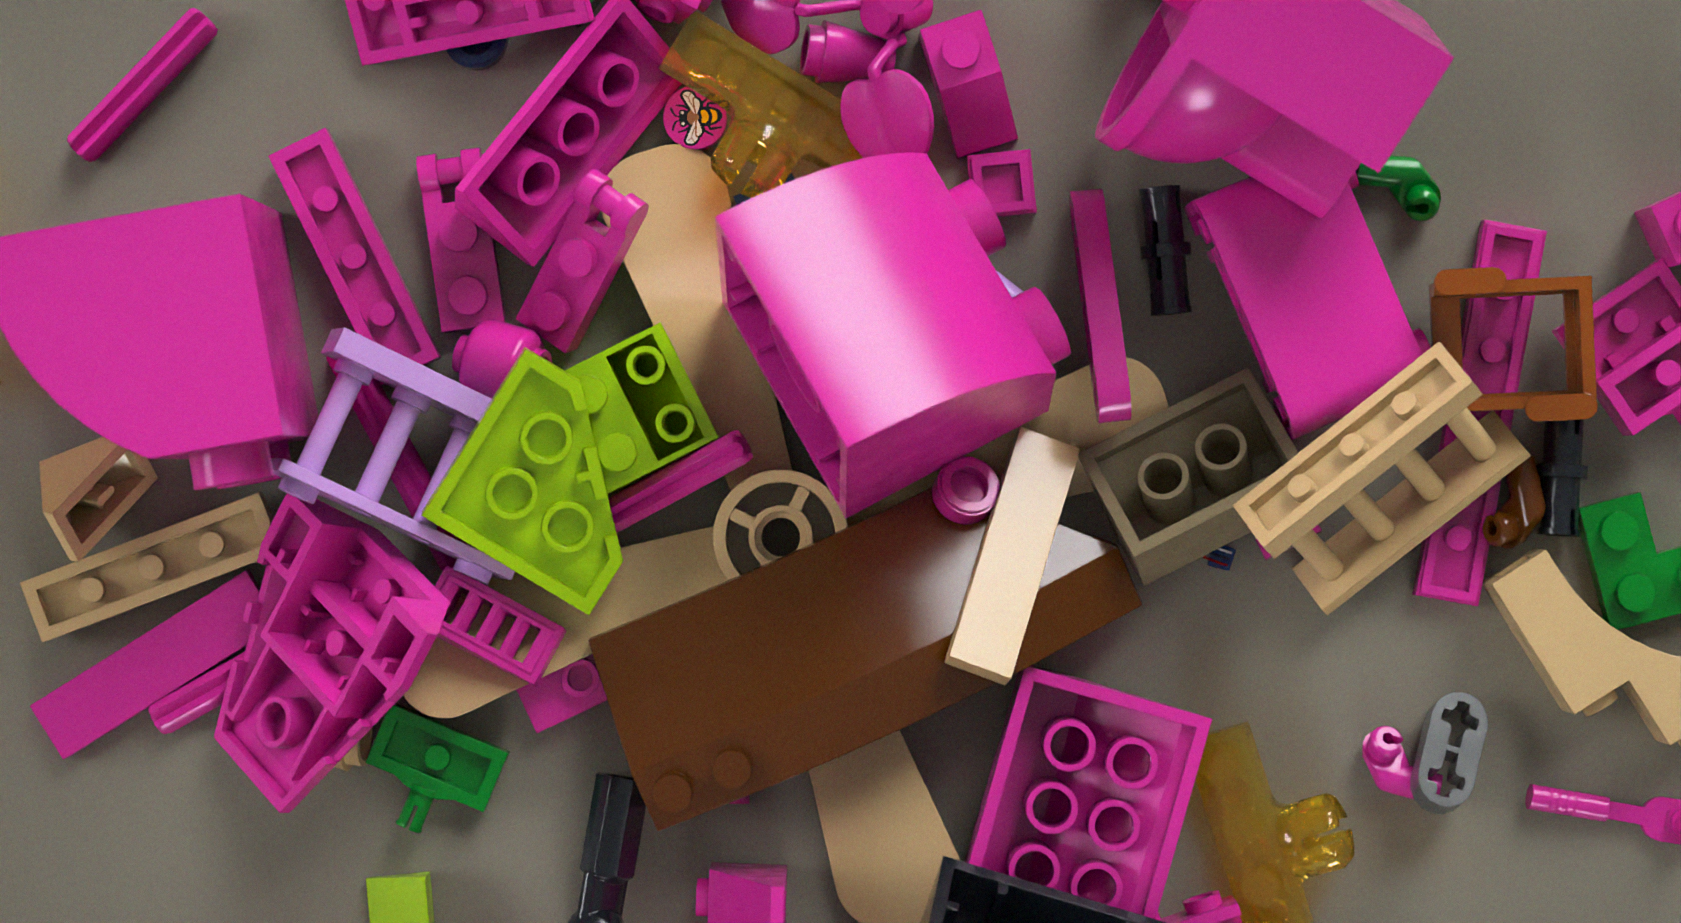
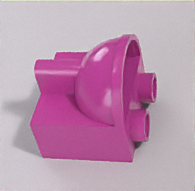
[1095,0,1454,218]

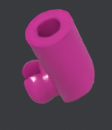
[1362,726,1443,799]

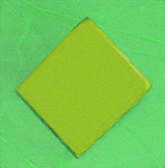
[366,872,435,923]

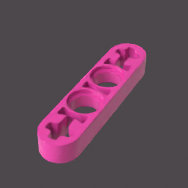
[1069,188,1132,424]

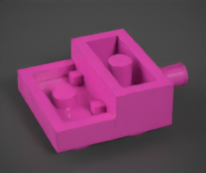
[1552,258,1681,436]

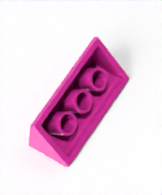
[455,0,690,267]

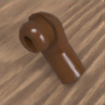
[1482,456,1546,549]

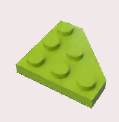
[422,346,623,615]

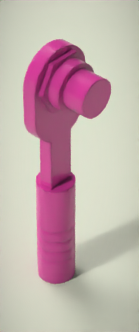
[1525,784,1681,845]

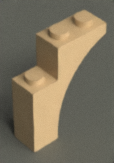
[1482,548,1681,747]

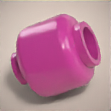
[452,320,552,399]

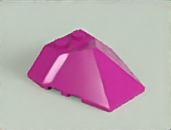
[214,493,450,813]

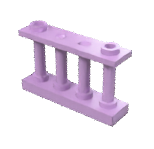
[271,327,515,585]

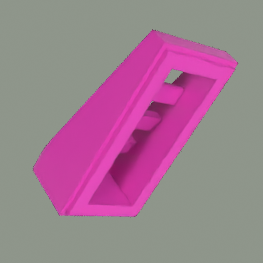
[435,566,567,687]

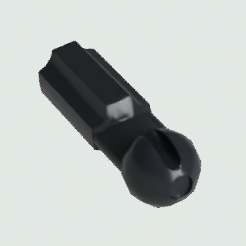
[568,772,646,923]

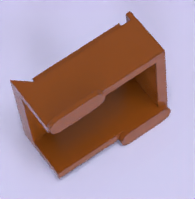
[1429,267,1598,421]

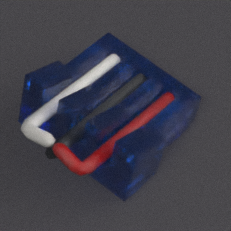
[1203,545,1236,571]

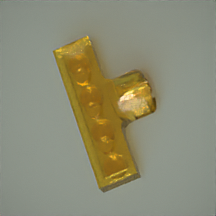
[659,11,863,198]
[1196,721,1354,923]

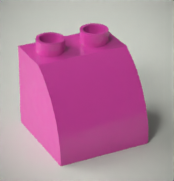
[715,152,1071,519]
[0,194,318,490]

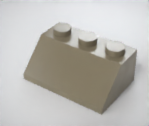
[1078,367,1299,587]

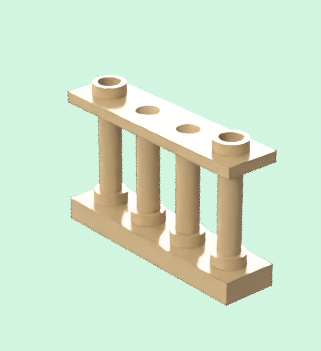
[1233,341,1531,616]

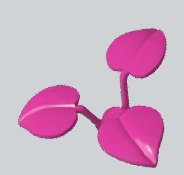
[720,0,934,158]

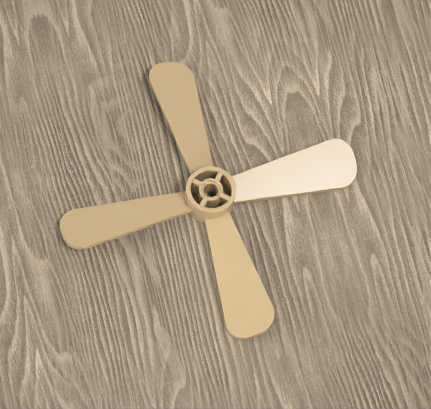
[403,144,1169,923]

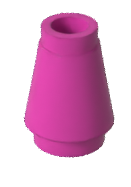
[800,20,896,83]

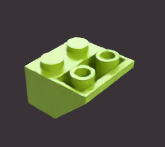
[564,322,719,495]

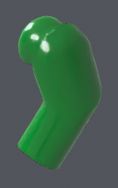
[1355,155,1441,222]

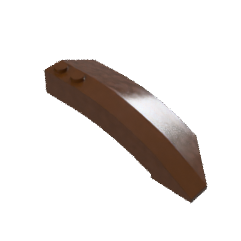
[588,487,1142,832]

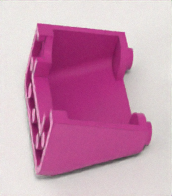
[1183,172,1431,440]

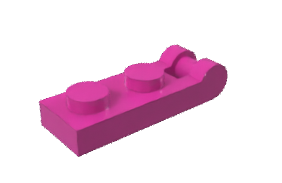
[416,147,507,333]
[516,169,649,354]

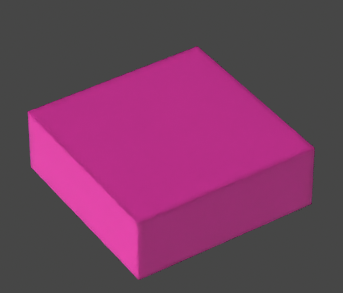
[966,149,1037,218]

